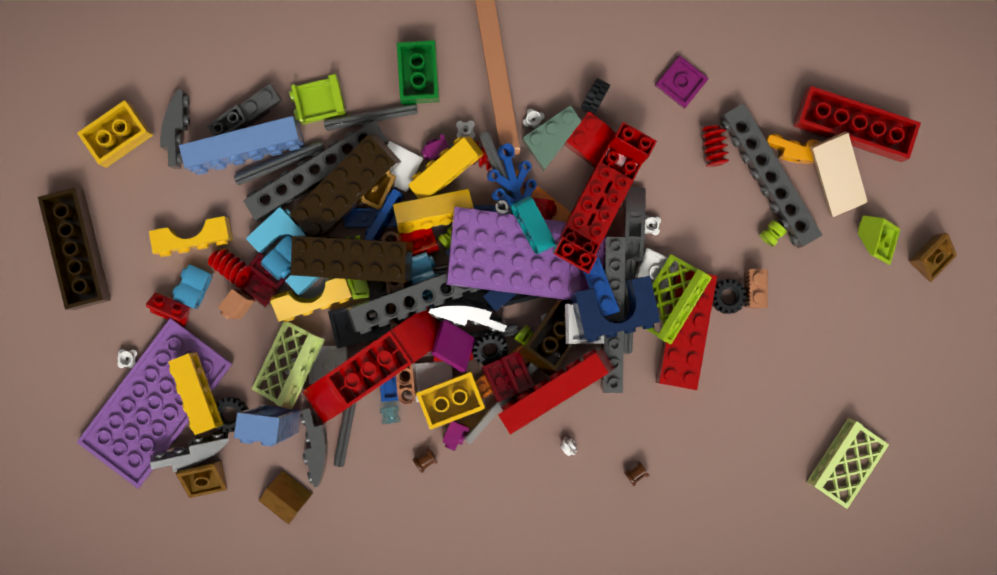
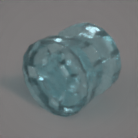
[379,406,401,424]

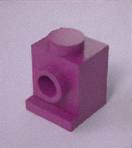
[421,134,450,162]
[442,421,469,451]

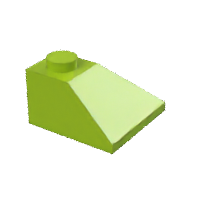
[858,215,901,265]

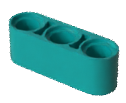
[511,196,555,255]

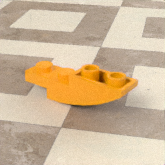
[765,134,820,164]

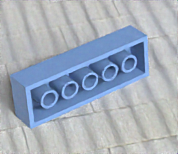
[179,116,305,175]
[234,405,302,446]

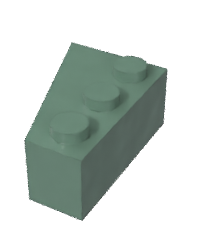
[522,105,581,173]

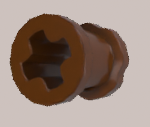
[413,448,438,473]
[624,461,650,486]

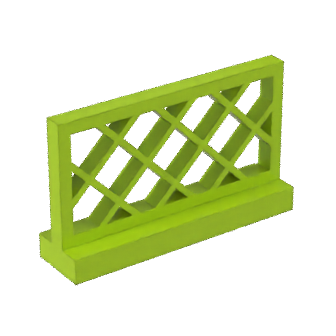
[646,254,712,344]

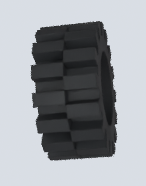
[581,78,611,115]
[712,279,747,314]
[472,330,508,366]
[216,397,248,432]

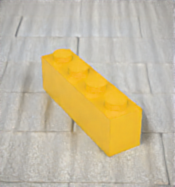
[408,136,484,199]
[393,189,474,233]
[168,352,223,435]

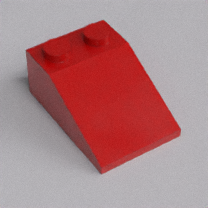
[565,111,615,168]

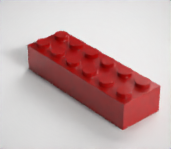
[793,86,921,162]
[656,269,717,390]
[498,348,615,435]

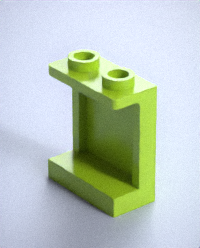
[289,74,347,125]

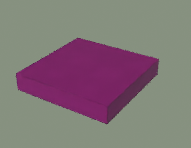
[655,55,709,109]
[431,319,475,372]

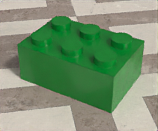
[397,40,440,105]

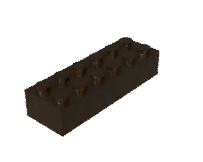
[290,133,402,237]
[38,187,111,310]
[291,235,413,283]

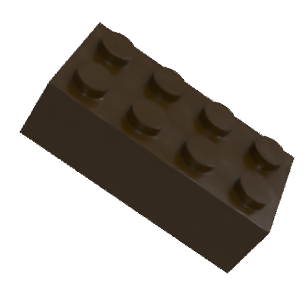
[519,299,574,376]

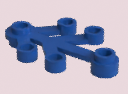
[487,143,537,206]

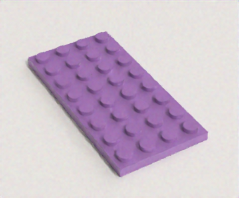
[446,207,606,300]
[77,318,233,489]

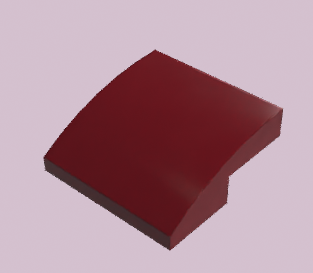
[238,253,290,308]
[482,351,535,403]

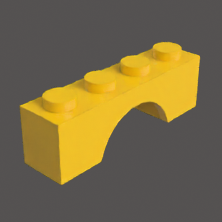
[149,216,233,257]
[270,278,352,322]

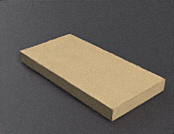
[810,132,867,217]

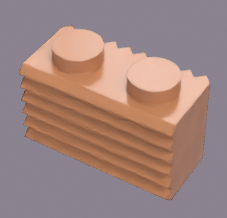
[744,269,768,308]
[218,289,254,320]

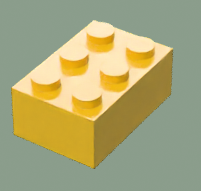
[77,100,154,168]
[416,371,485,430]

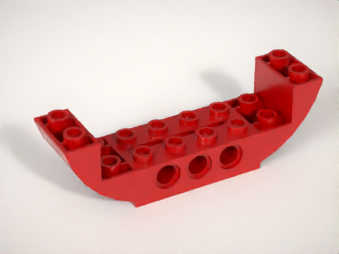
[553,122,657,274]
[302,306,440,424]

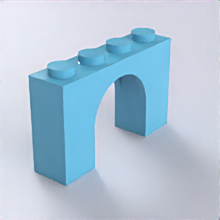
[246,207,321,295]

